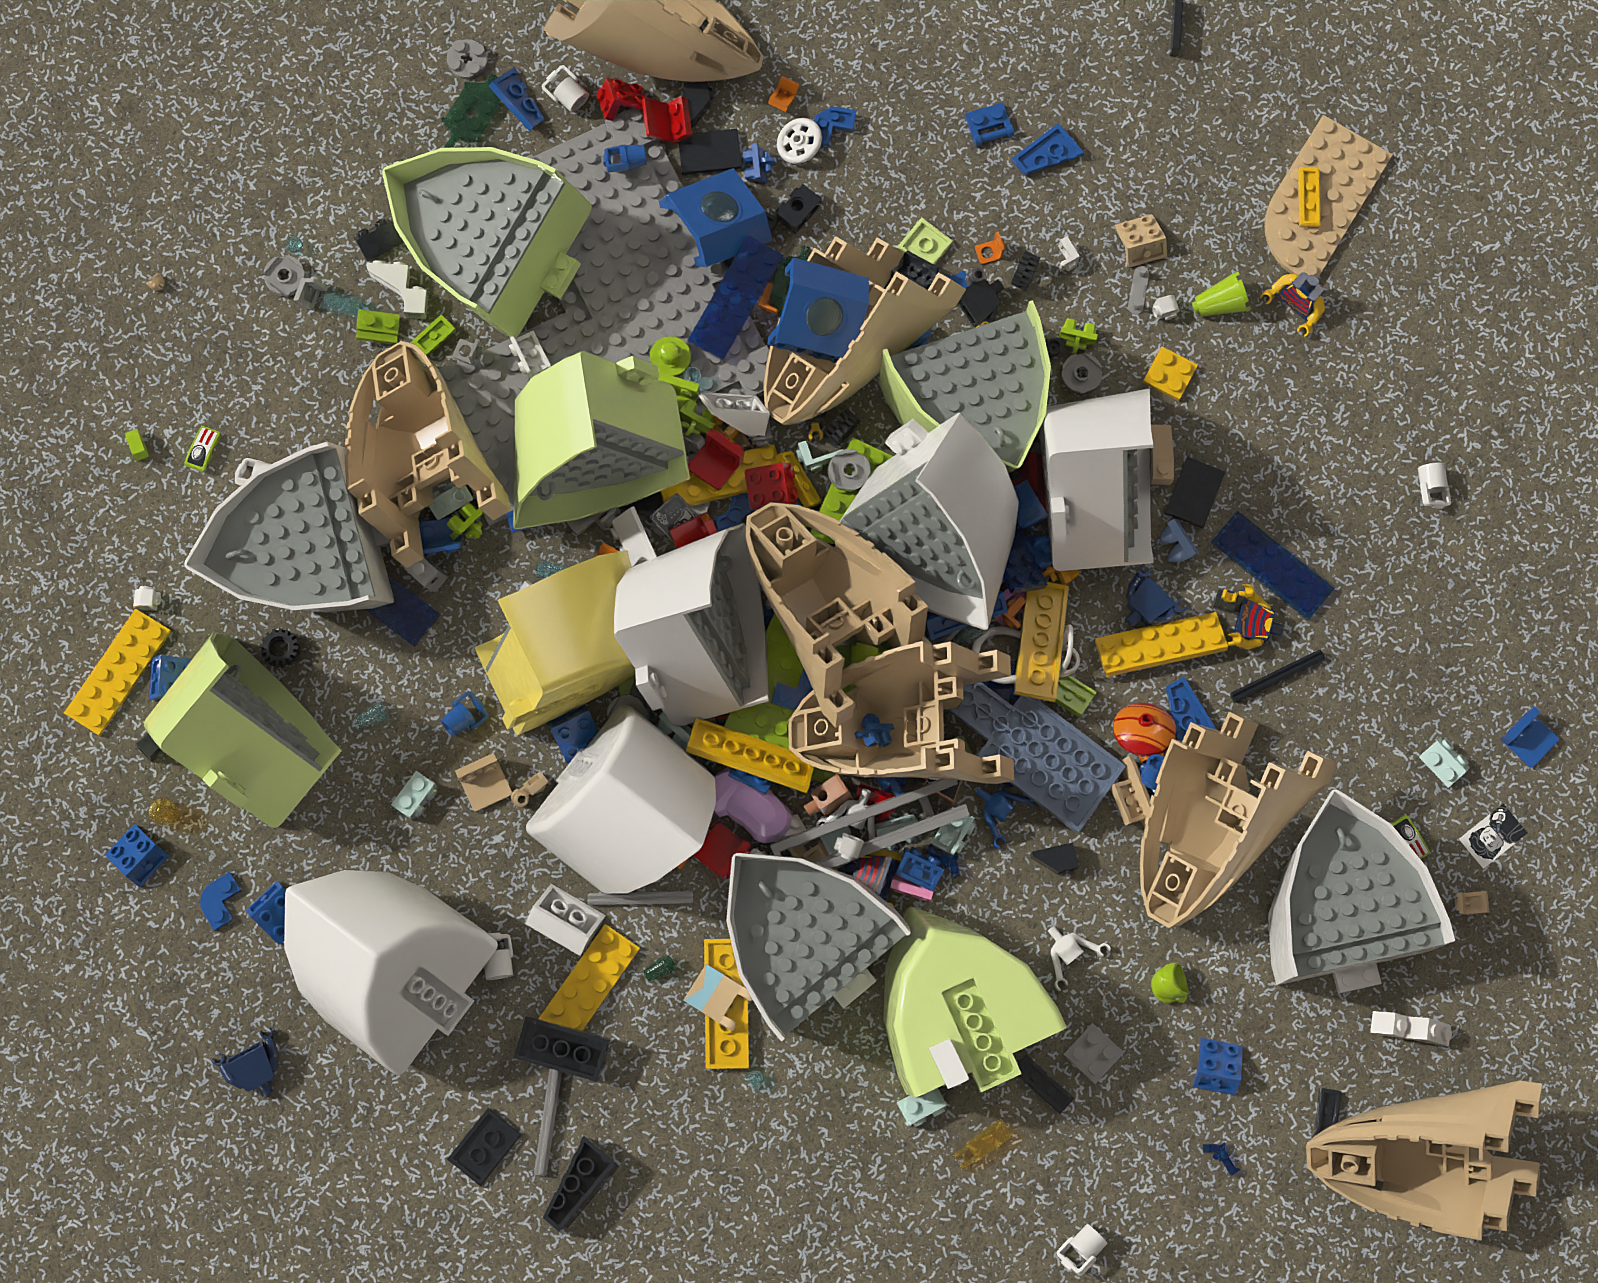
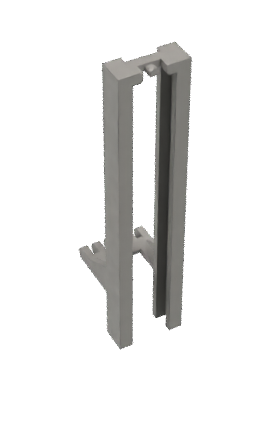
[770,779,970,868]

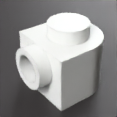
[1152,295,1180,320]
[133,586,161,611]
[834,833,864,860]

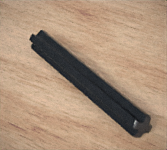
[1230,649,1325,703]

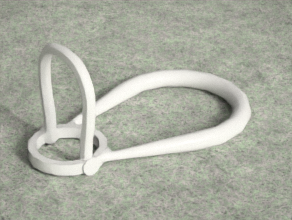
[972,624,1080,684]

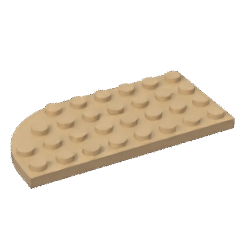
[1265,115,1393,278]

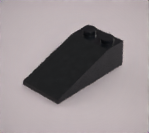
[514,1016,611,1082]

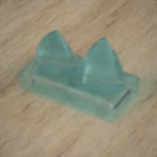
[320,289,366,319]

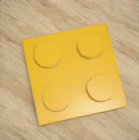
[1142,346,1198,401]

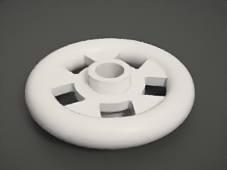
[777,118,822,164]

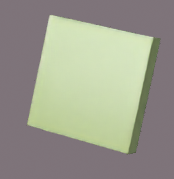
[897,217,954,265]

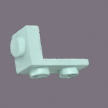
[795,441,844,472]

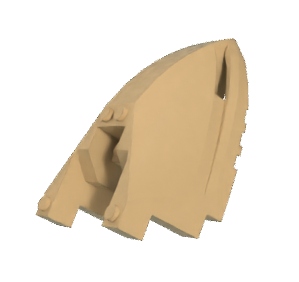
[543,0,764,82]
[764,236,966,425]
[345,341,511,568]
[745,502,932,728]
[789,641,1014,784]
[1140,712,1338,929]
[1306,1081,1542,1240]

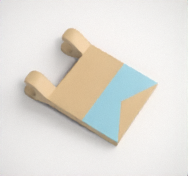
[683,964,753,1031]

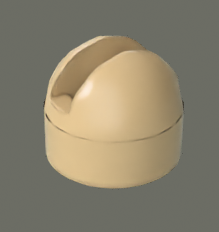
[146,273,165,291]

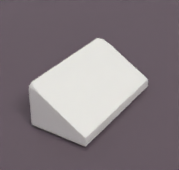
[929,1039,969,1089]

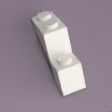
[367,261,428,319]
[1370,1011,1452,1046]

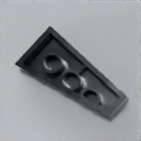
[543,1135,620,1234]

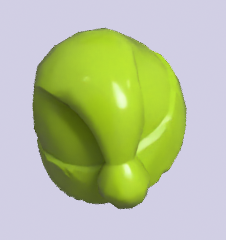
[1151,962,1189,1004]

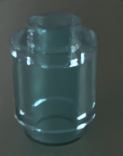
[956,626,986,645]

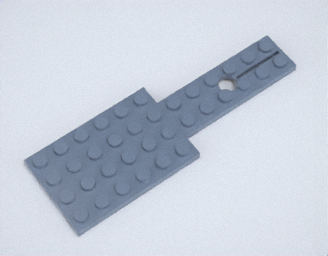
[946,682,1126,833]

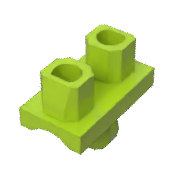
[1059,318,1098,354]
[679,399,715,437]
[446,502,484,540]

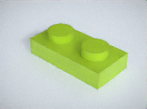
[411,315,456,356]

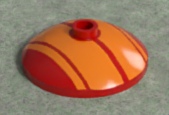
[1113,702,1176,756]

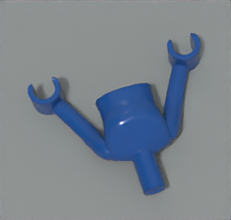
[976,787,1035,849]

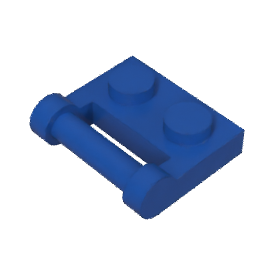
[965,102,1014,147]

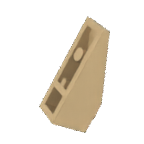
[1150,424,1174,485]

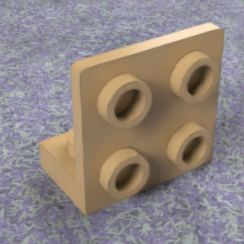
[1115,215,1167,267]
[455,753,512,812]

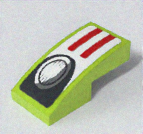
[184,425,221,472]
[1391,814,1430,859]

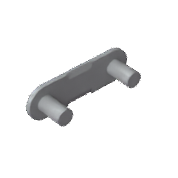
[1128,266,1149,314]

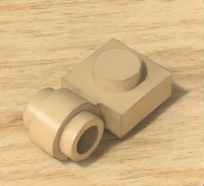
[511,771,549,807]

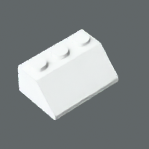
[610,506,656,567]
[525,884,606,956]

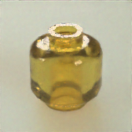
[148,798,179,827]

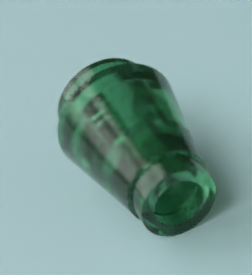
[643,955,676,982]

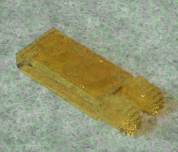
[952,1119,1013,1170]

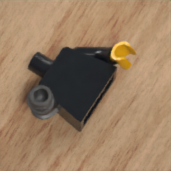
[958,267,1004,328]

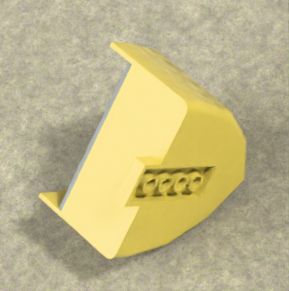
[474,550,636,735]

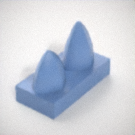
[1160,519,1200,562]

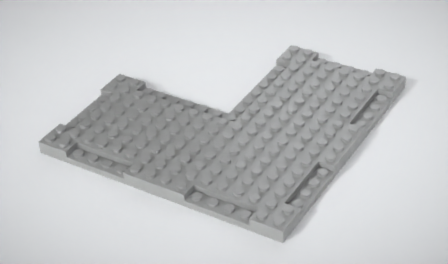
[438,108,769,526]

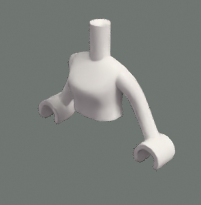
[816,789,876,840]
[1048,926,1110,991]

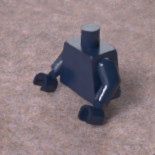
[1125,564,1190,627]
[212,1027,279,1097]

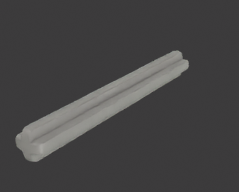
[588,891,693,905]
[534,1069,562,1176]

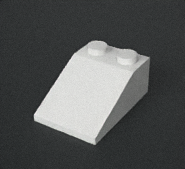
[698,392,770,437]

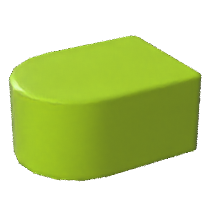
[125,428,149,461]

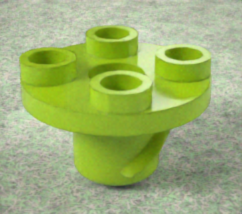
[650,336,691,377]

